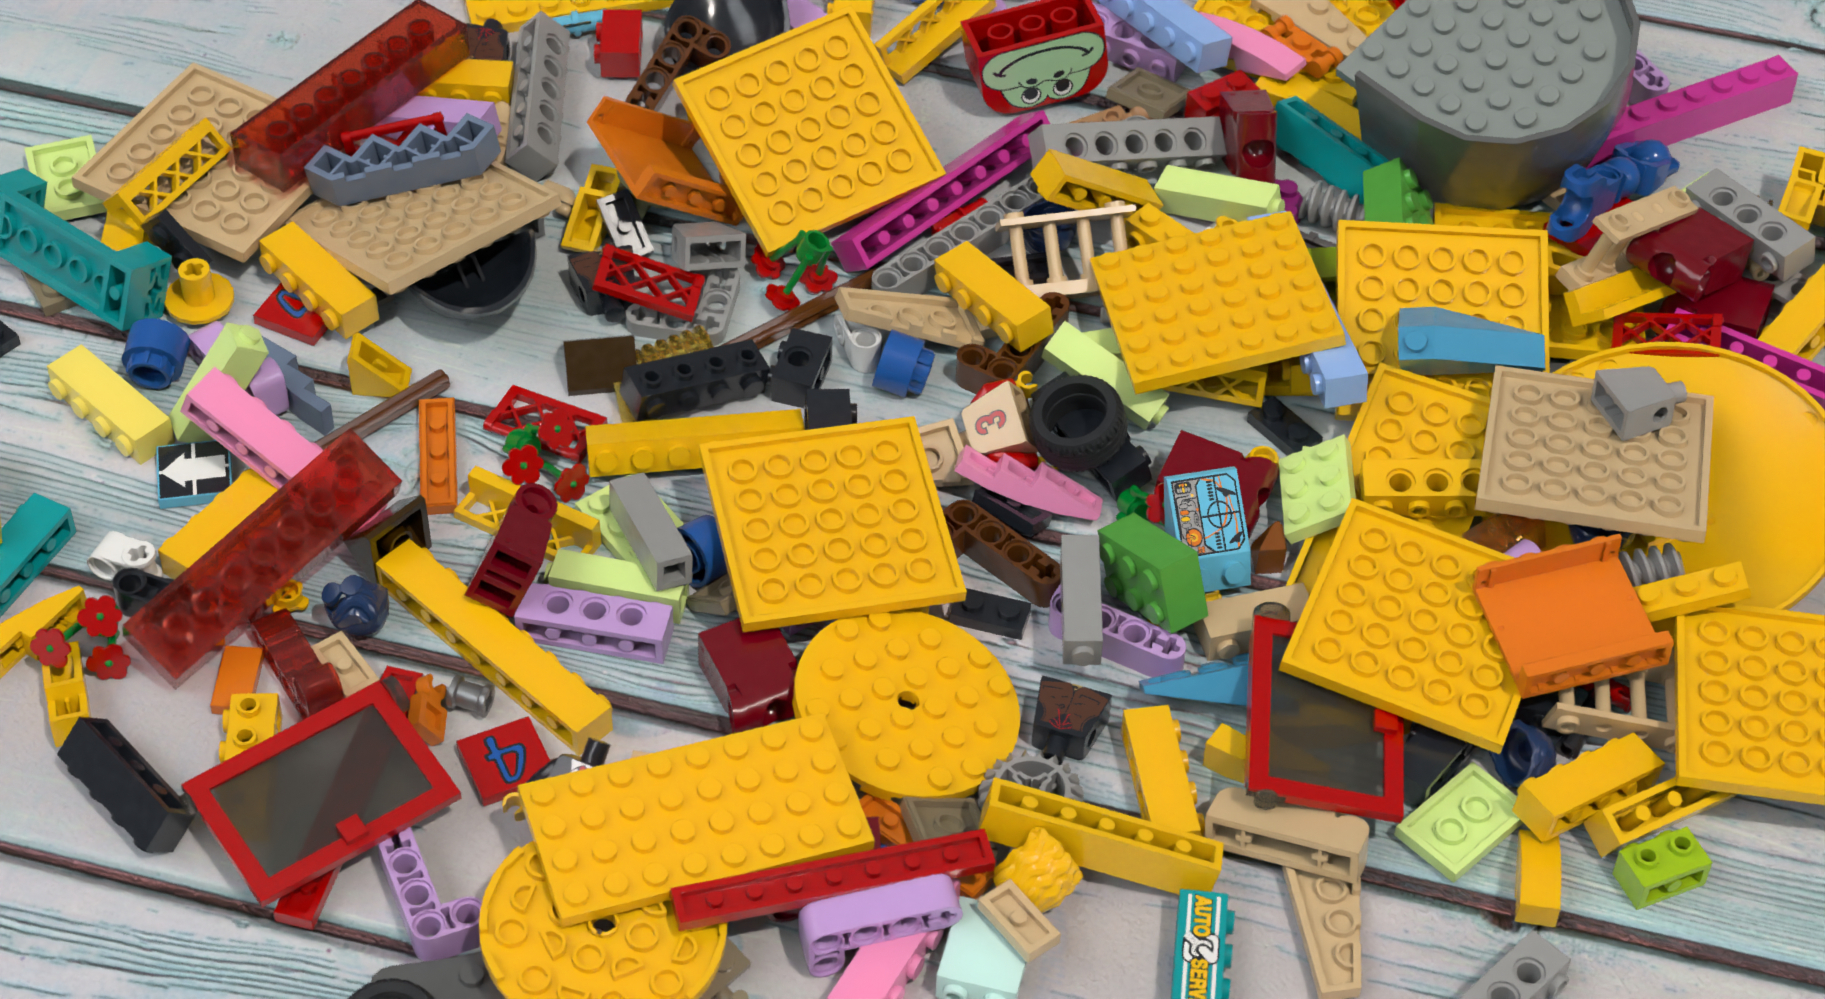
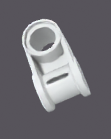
[834,314,882,373]
[87,531,163,581]

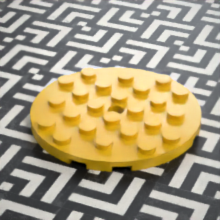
[792,609,1020,801]
[479,840,727,999]

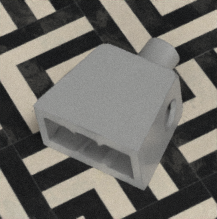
[671,222,746,271]
[1591,366,1687,441]

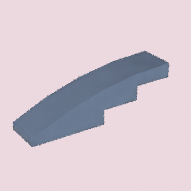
[261,335,335,436]

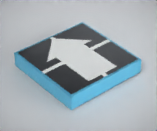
[156,440,233,509]

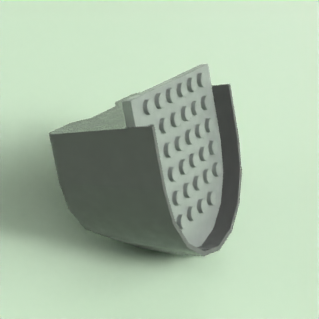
[1336,0,1640,210]

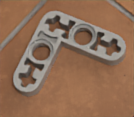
[626,268,740,347]

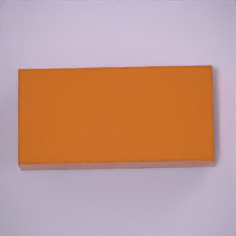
[210,646,265,714]

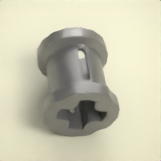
[446,675,495,718]

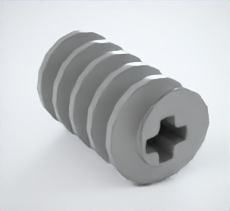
[1298,180,1365,232]
[1618,543,1685,587]

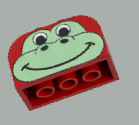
[960,0,1108,114]

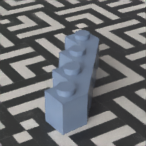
[304,113,501,206]

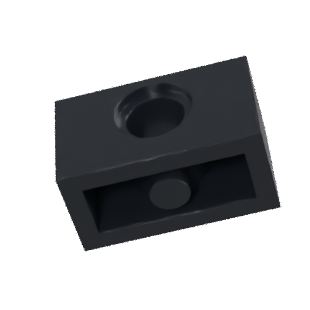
[767,328,832,408]

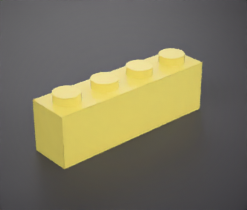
[47,344,175,465]

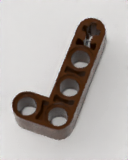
[625,15,731,112]
[956,292,1070,394]
[943,500,1060,608]

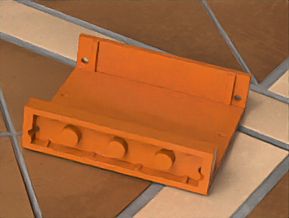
[586,96,744,226]
[1472,534,1674,699]

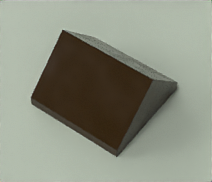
[563,334,637,396]
[343,495,432,584]

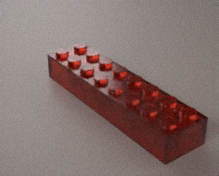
[230,0,470,192]
[122,428,402,690]

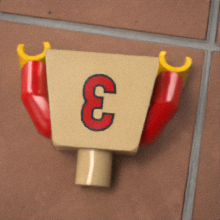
[959,371,1059,471]

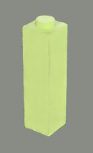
[1154,165,1285,222]
[1041,321,1170,430]
[168,322,269,443]
[544,548,689,624]

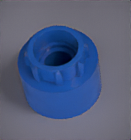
[122,318,190,389]
[872,329,936,398]
[677,515,728,588]

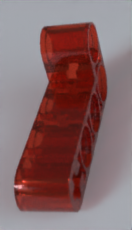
[250,607,344,720]

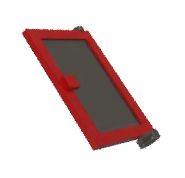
[1244,602,1404,824]
[178,675,462,908]

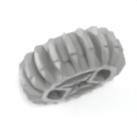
[978,749,1084,812]

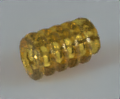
[636,325,714,364]

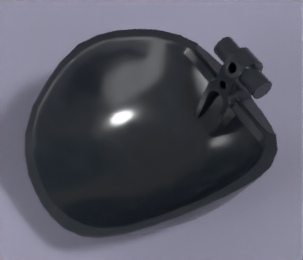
[664,0,791,76]
[408,228,537,320]

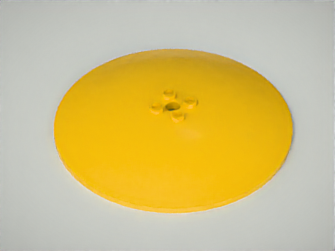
[1482,342,1825,641]

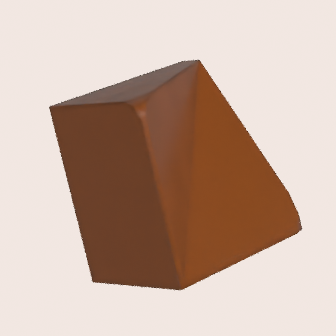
[1251,521,1287,574]

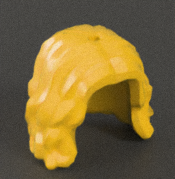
[993,827,1083,913]

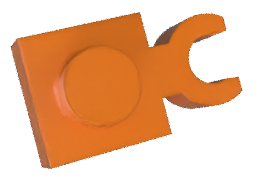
[408,673,447,746]

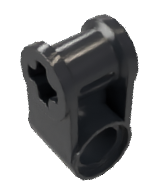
[112,567,190,628]

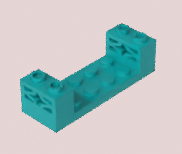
[0,168,172,331]

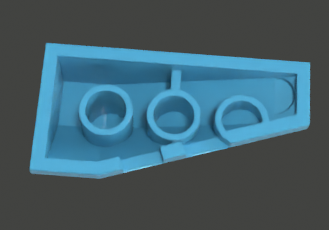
[1398,307,1545,375]
[1138,646,1302,712]

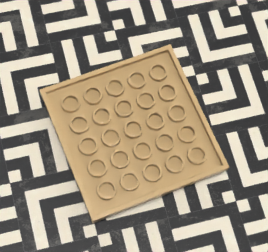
[72,62,361,263]
[280,160,562,295]
[1475,365,1714,543]

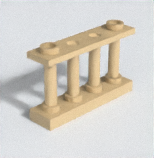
[1555,186,1699,291]
[995,200,1136,299]
[1542,651,1675,754]

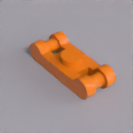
[1260,15,1344,78]

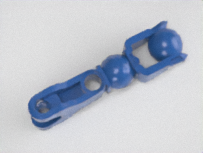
[1546,139,1680,242]

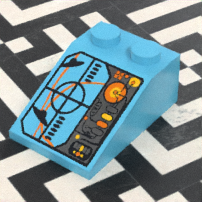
[1164,466,1251,592]

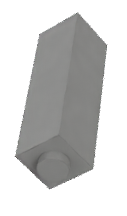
[609,472,692,591]
[1060,535,1103,666]

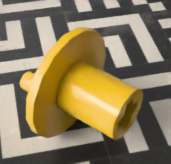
[165,258,234,325]

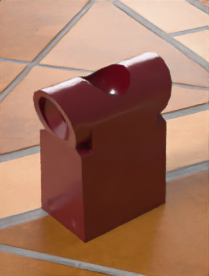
[1219,90,1277,184]
[1625,207,1754,303]
[1653,277,1775,339]
[1155,430,1279,539]
[465,483,558,617]
[698,618,798,734]

